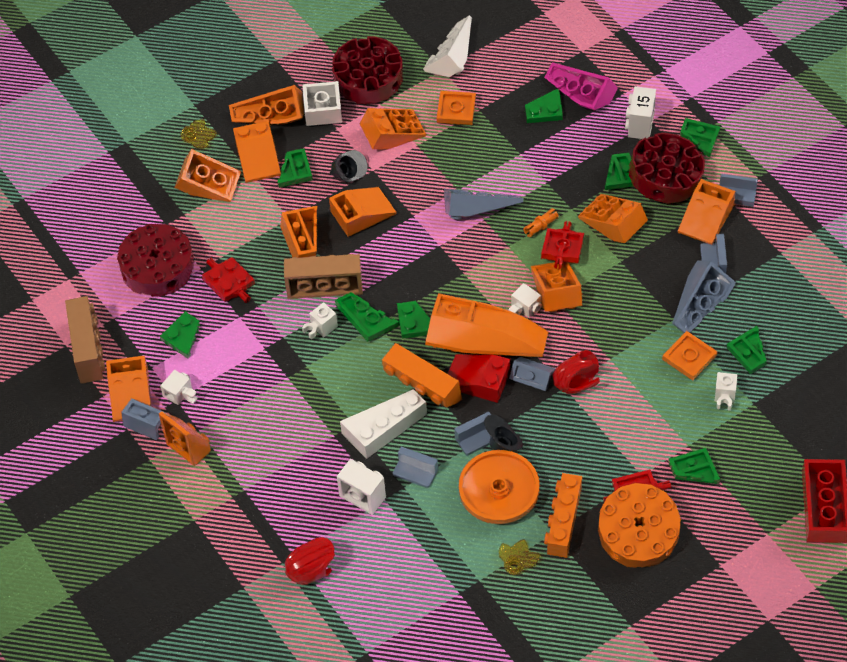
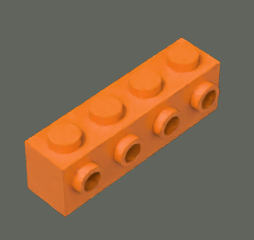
[544,473,582,558]

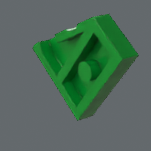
[525,89,563,123]
[680,118,720,157]
[277,148,313,188]
[605,153,633,190]
[397,301,430,339]
[160,311,200,359]
[727,326,767,374]
[668,448,720,484]

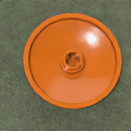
[459,450,539,524]

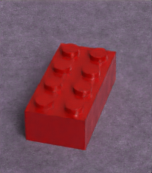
[802,459,847,543]

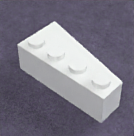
[340,389,427,459]

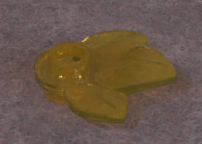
[181,119,217,149]
[499,539,540,575]

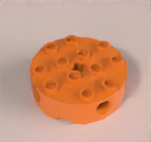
[598,483,681,568]

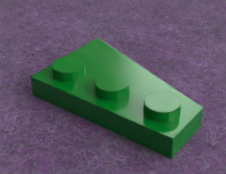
[335,292,399,342]

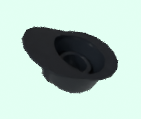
[329,150,368,182]
[484,415,523,452]

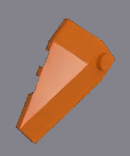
[229,85,305,124]

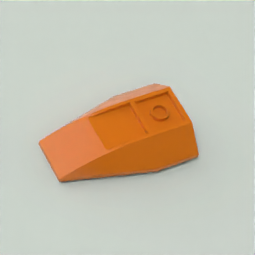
[425,293,548,357]

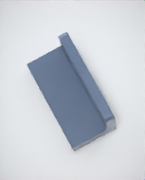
[719,174,758,207]
[700,234,727,273]
[509,357,555,391]
[121,398,163,440]
[454,412,491,456]
[393,446,438,488]

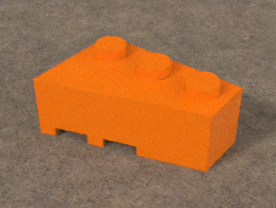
[280,206,317,258]

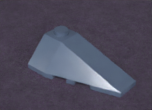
[444,189,524,219]
[672,261,736,333]

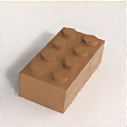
[284,254,363,299]
[65,296,106,384]

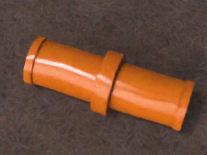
[523,208,559,237]

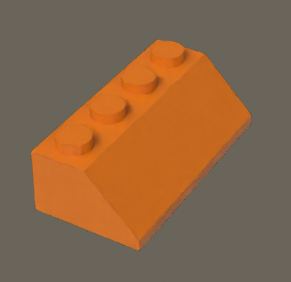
[382,343,462,408]

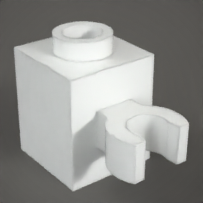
[509,283,542,318]
[302,303,338,339]
[160,370,198,405]
[714,372,737,410]

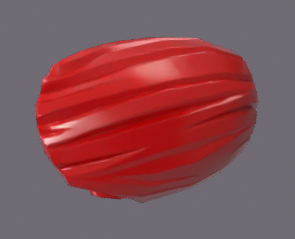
[552,350,600,394]
[285,537,335,585]

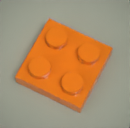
[436,91,476,125]
[662,331,717,380]

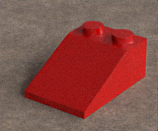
[448,354,510,403]

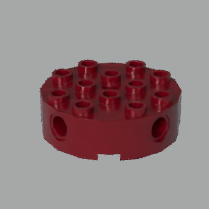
[332,36,403,104]
[629,133,705,204]
[117,224,195,297]

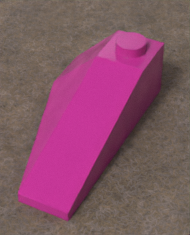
[544,62,618,110]

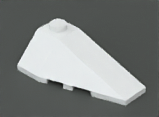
[423,15,472,77]

